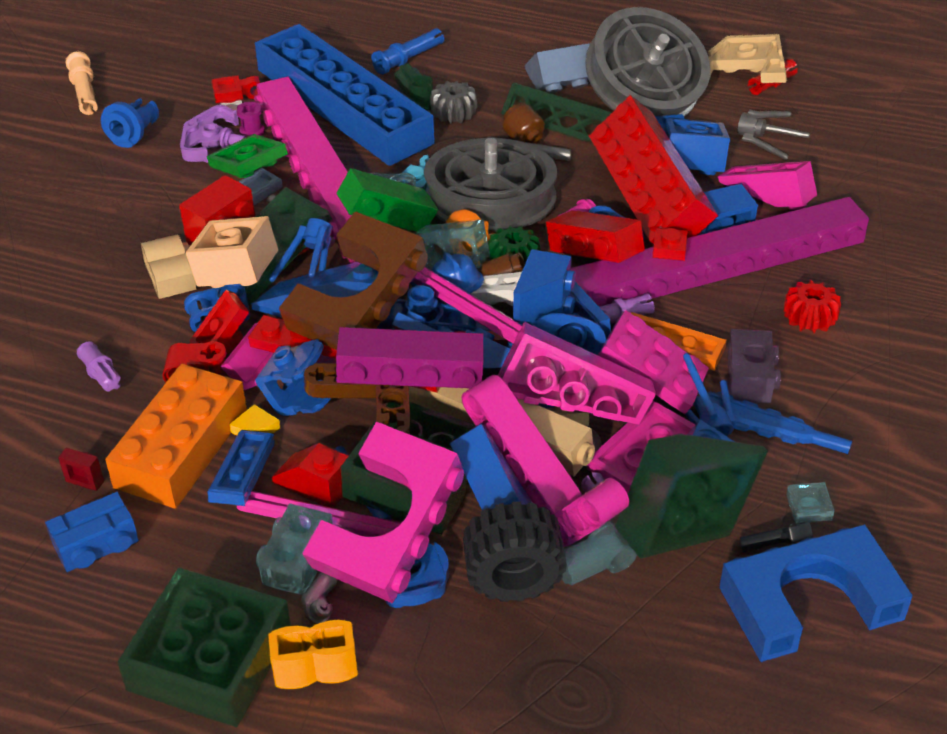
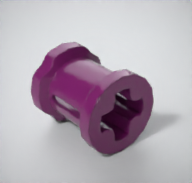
[237,102,265,137]

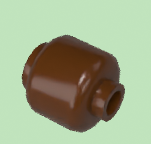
[503,104,545,144]

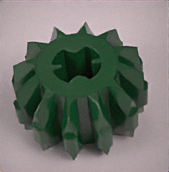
[487,225,540,262]

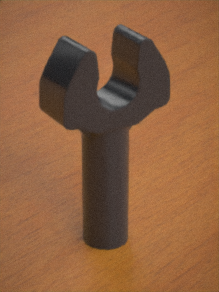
[739,521,814,552]

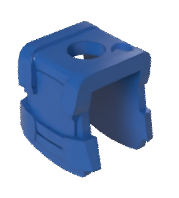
[255,339,331,416]

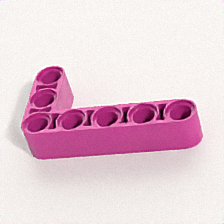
[461,375,629,547]

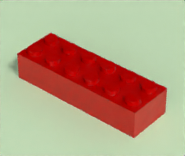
[589,95,719,244]

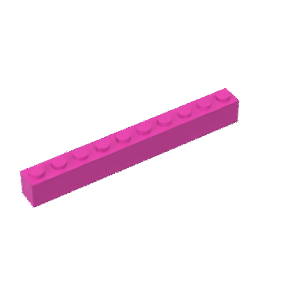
[254,76,356,263]

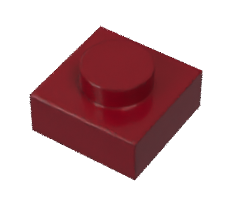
[58,447,104,491]

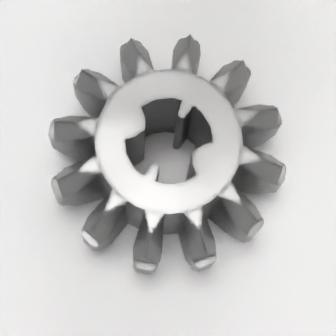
[430,80,477,124]

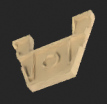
[708,34,787,83]

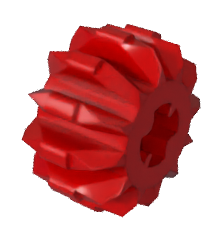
[783,279,841,334]

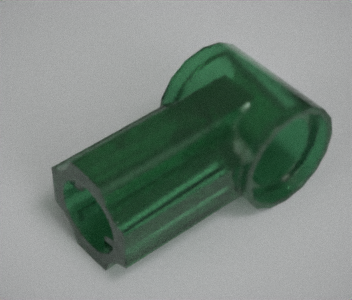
[394,63,433,111]

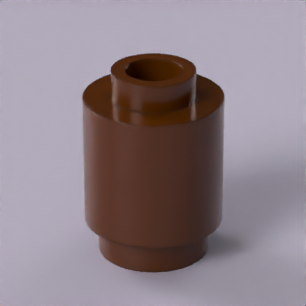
[479,252,526,276]

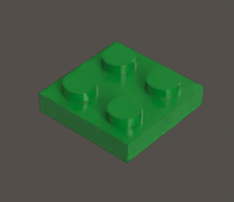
[207,134,288,178]

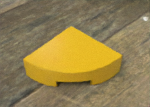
[229,405,280,435]

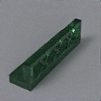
[501,83,612,144]

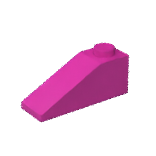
[718,161,817,210]

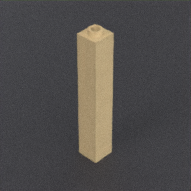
[409,386,595,477]

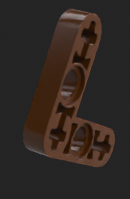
[304,363,410,435]

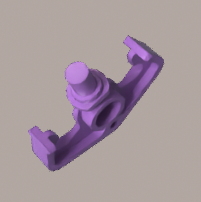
[180,105,246,163]

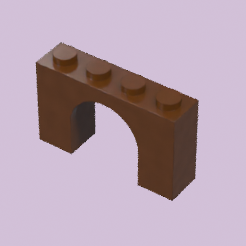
[279,212,428,350]

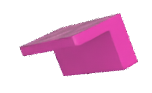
[220,323,273,390]

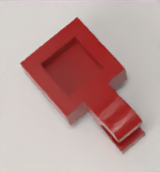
[211,75,260,103]

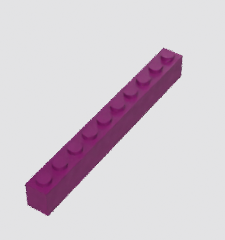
[571,197,869,307]

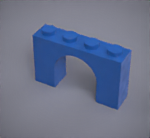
[719,525,913,662]

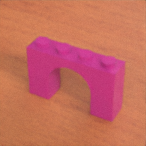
[302,422,464,603]

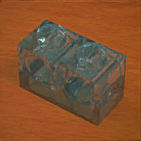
[415,219,490,270]
[256,503,333,595]

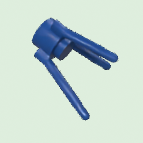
[269,218,333,282]
[683,353,737,436]

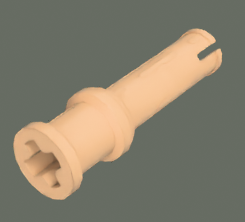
[66,51,98,115]

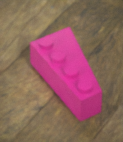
[497,322,656,425]

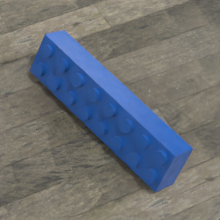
[255,24,434,166]

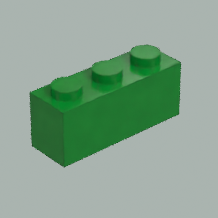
[336,168,439,234]

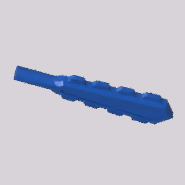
[693,391,852,454]

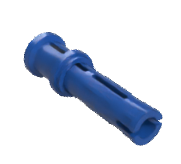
[371,28,444,75]

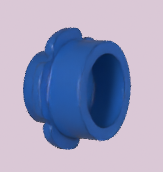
[405,285,438,316]

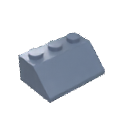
[524,43,590,93]

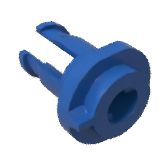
[101,98,159,148]

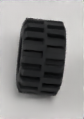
[463,502,567,602]

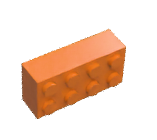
[105,363,247,509]

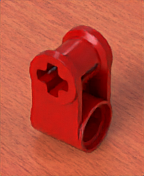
[163,341,230,383]

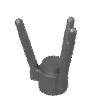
[738,110,810,160]

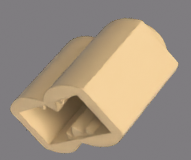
[141,234,197,299]

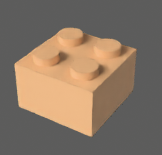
[186,216,278,288]

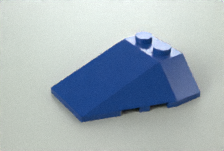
[251,262,409,317]

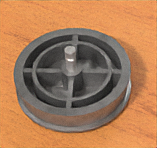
[585,7,710,117]
[424,138,557,232]

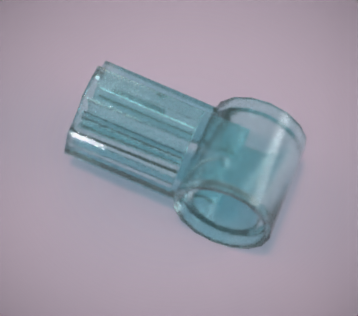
[562,521,637,586]

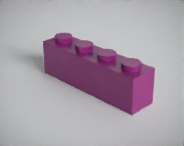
[336,327,483,388]

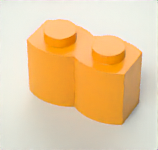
[269,620,358,689]

